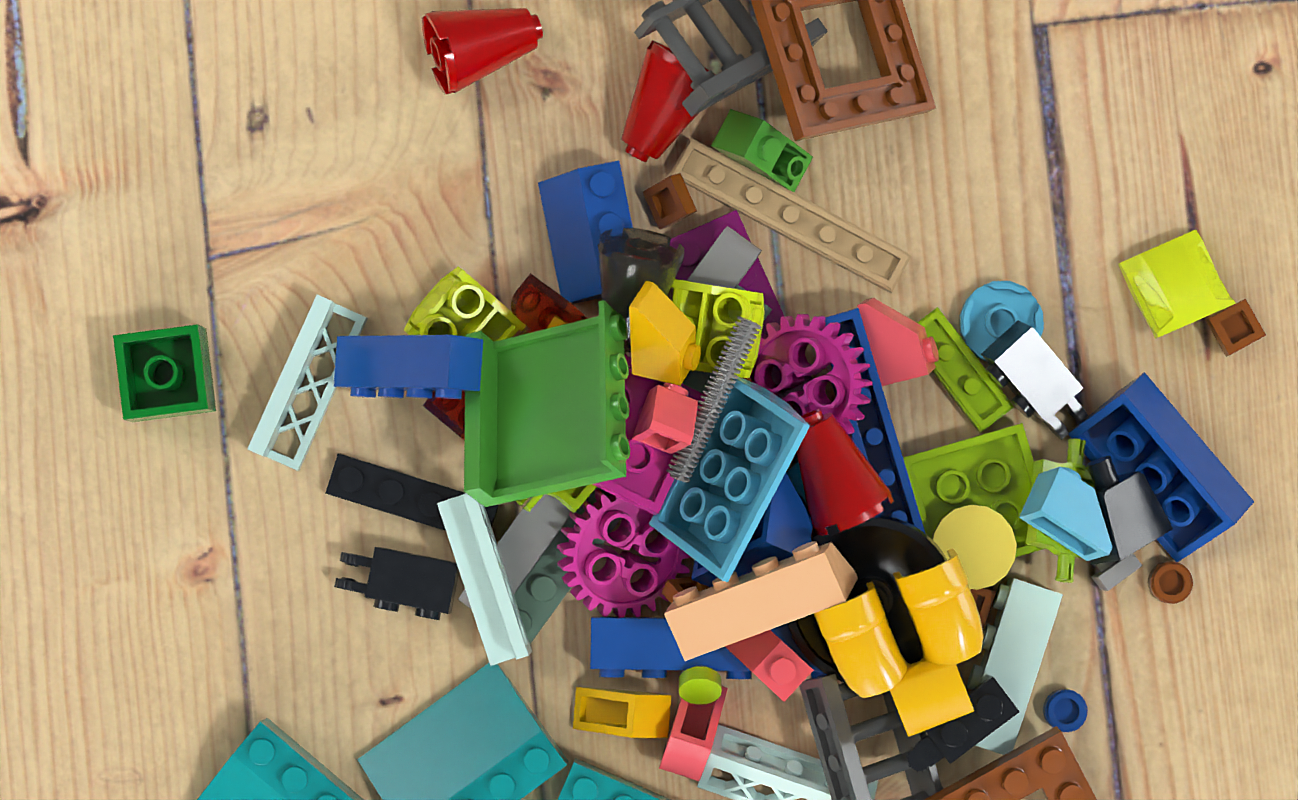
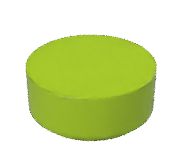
[679,666,722,705]

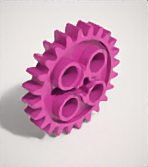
[750,314,872,434]
[557,489,691,618]

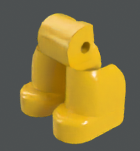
[814,548,984,737]

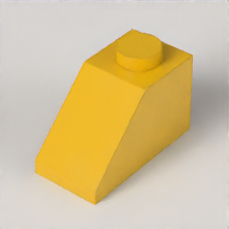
[629,281,701,386]
[573,687,671,738]

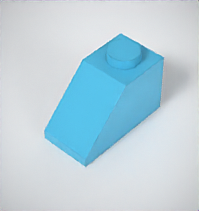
[1019,467,1113,561]

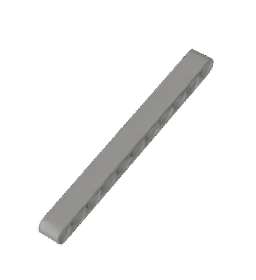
[458,226,762,610]

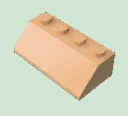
[664,541,858,661]

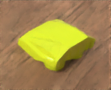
[1118,230,1236,339]
[404,266,527,341]
[671,279,765,378]

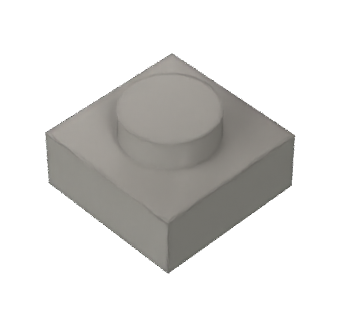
[1091,553,1142,591]

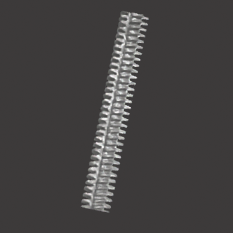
[666,316,761,483]

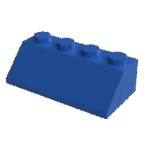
[1068,372,1254,562]

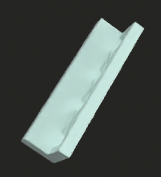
[248,295,368,471]
[437,493,532,666]
[697,724,878,800]

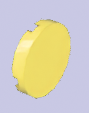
[932,505,1017,590]

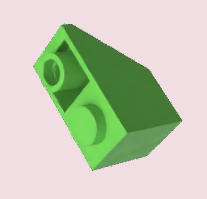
[711,109,813,192]

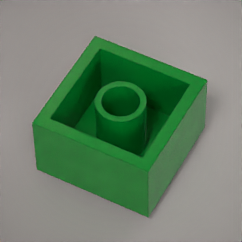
[113,324,216,422]

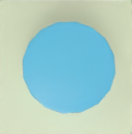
[959,281,1044,361]

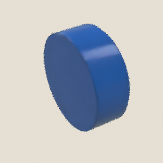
[1043,689,1088,732]

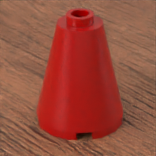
[422,8,543,95]
[621,40,717,162]
[796,409,894,536]

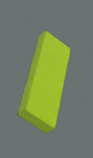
[917,307,1014,433]

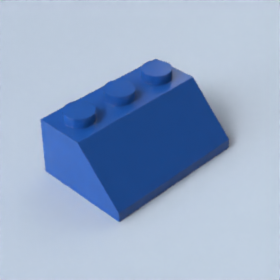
[538,160,644,306]
[692,473,813,587]

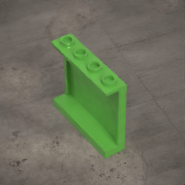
[464,300,630,507]

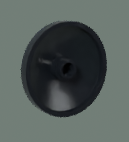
[788,515,947,683]

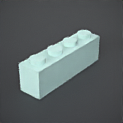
[967,578,1063,755]

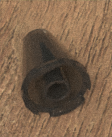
[598,228,684,352]

